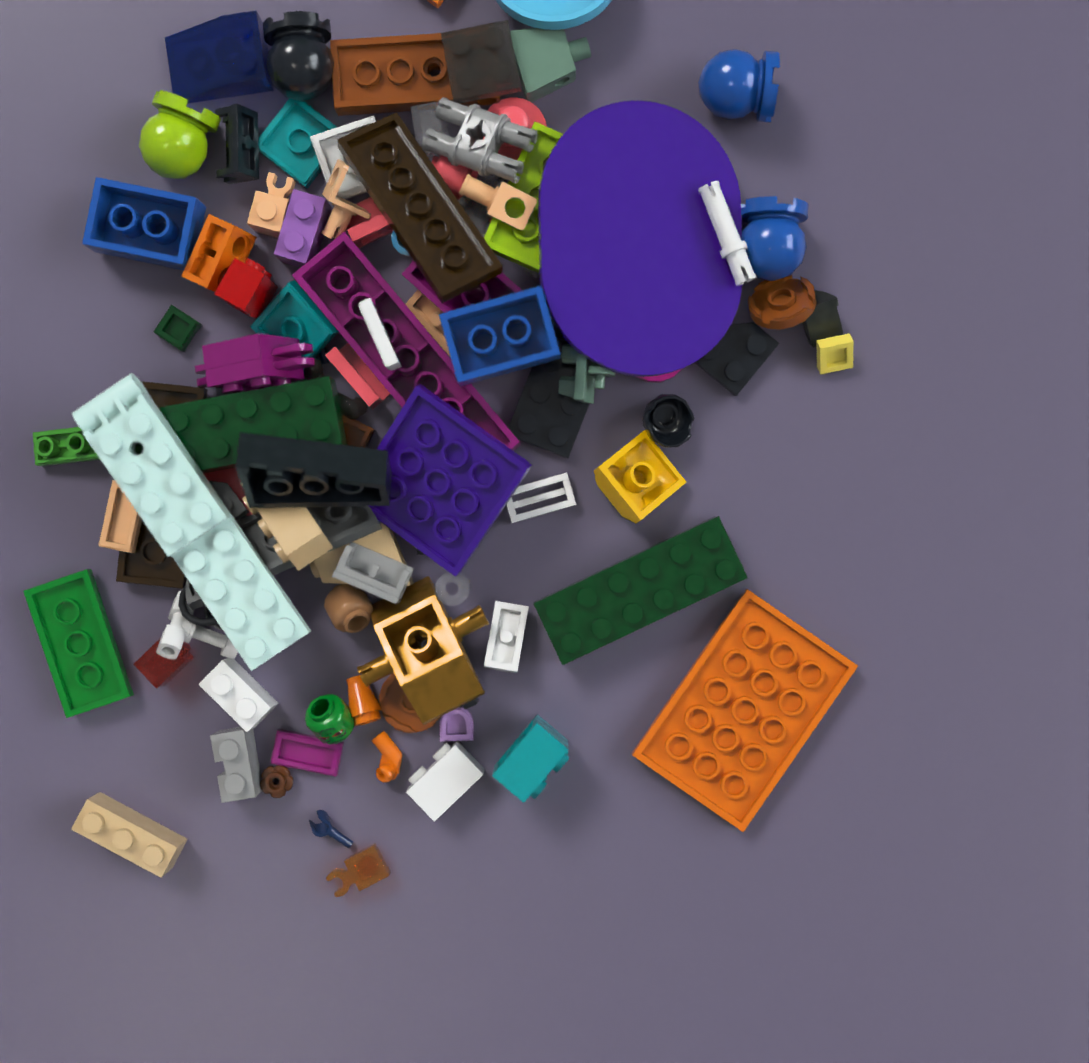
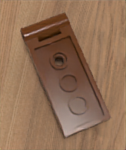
[330,29,500,116]

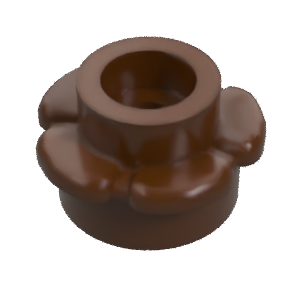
[260,765,293,798]

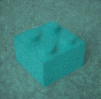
[492,714,569,803]

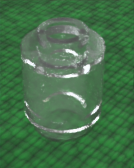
[435,572,471,606]

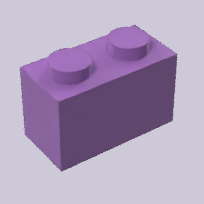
[274,189,332,268]

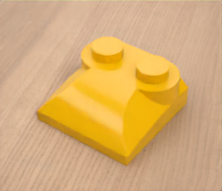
[593,430,686,524]

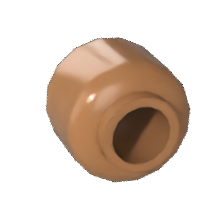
[324,584,374,633]

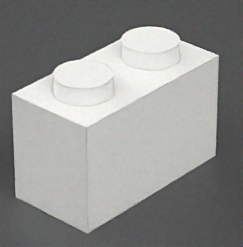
[198,658,279,732]
[406,741,485,822]

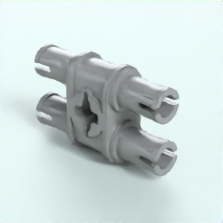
[422,97,538,184]

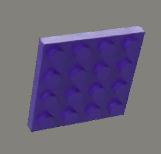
[368,384,532,577]

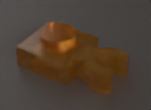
[326,843,391,897]

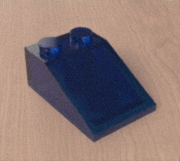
[165,11,274,104]

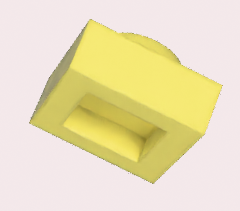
[816,333,854,375]

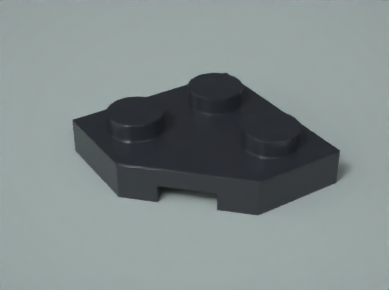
[694,322,780,397]

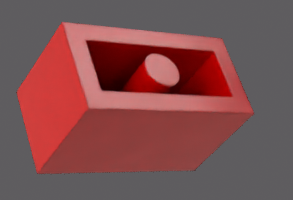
[214,257,278,320]

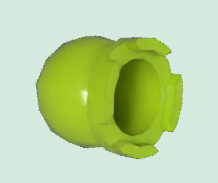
[139,90,221,179]

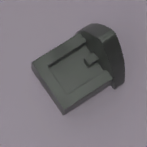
[803,290,844,348]

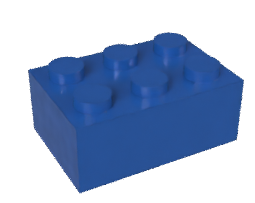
[82,177,206,270]
[439,286,561,386]

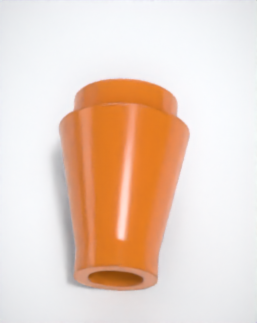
[346,675,382,726]

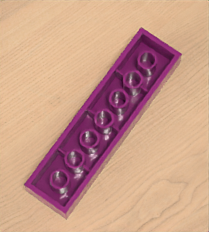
[292,231,521,451]

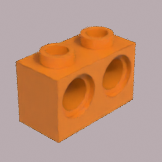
[182,214,257,292]

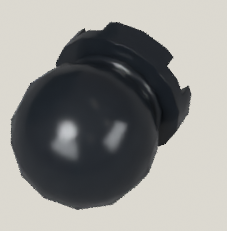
[262,11,334,102]

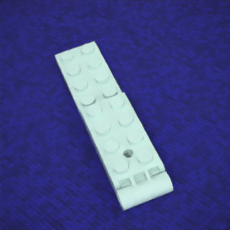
[72,373,311,671]

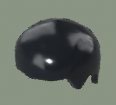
[643,394,694,447]

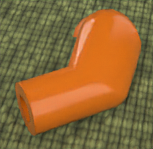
[371,730,402,783]

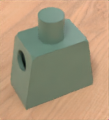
[508,28,591,103]

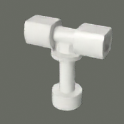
[156,591,238,660]

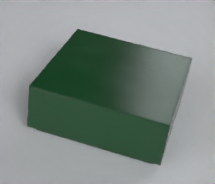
[153,304,202,352]

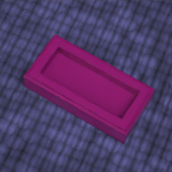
[270,729,344,777]

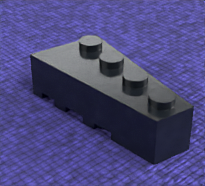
[235,432,392,508]

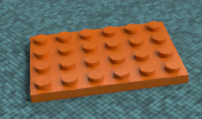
[631,589,858,832]

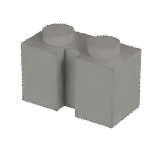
[210,726,262,803]

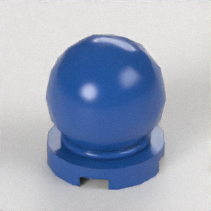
[698,49,780,123]
[741,196,809,281]

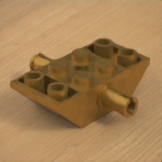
[357,576,489,725]

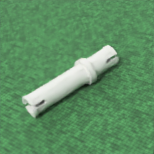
[698,181,757,286]

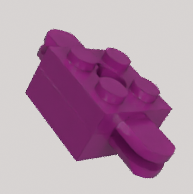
[195,333,315,394]

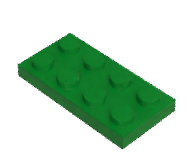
[23,569,134,718]

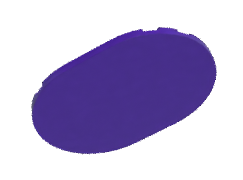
[538,100,743,377]

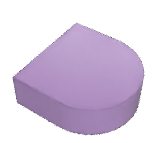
[440,707,474,742]

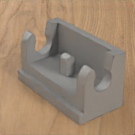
[332,542,415,604]

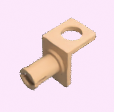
[321,159,371,240]
[459,174,537,230]

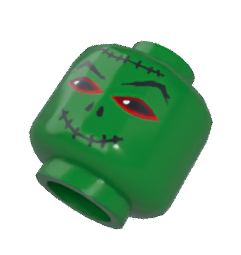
[305,694,355,745]

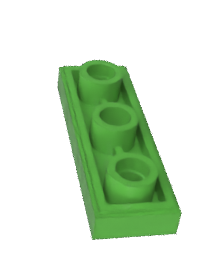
[33,427,101,466]

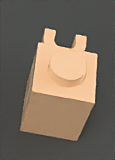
[247,172,296,238]

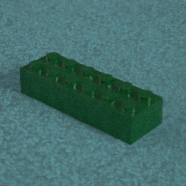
[135,376,348,473]
[533,516,748,666]

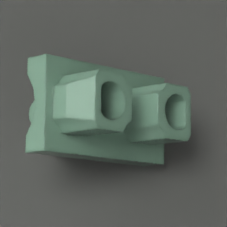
[558,344,616,404]

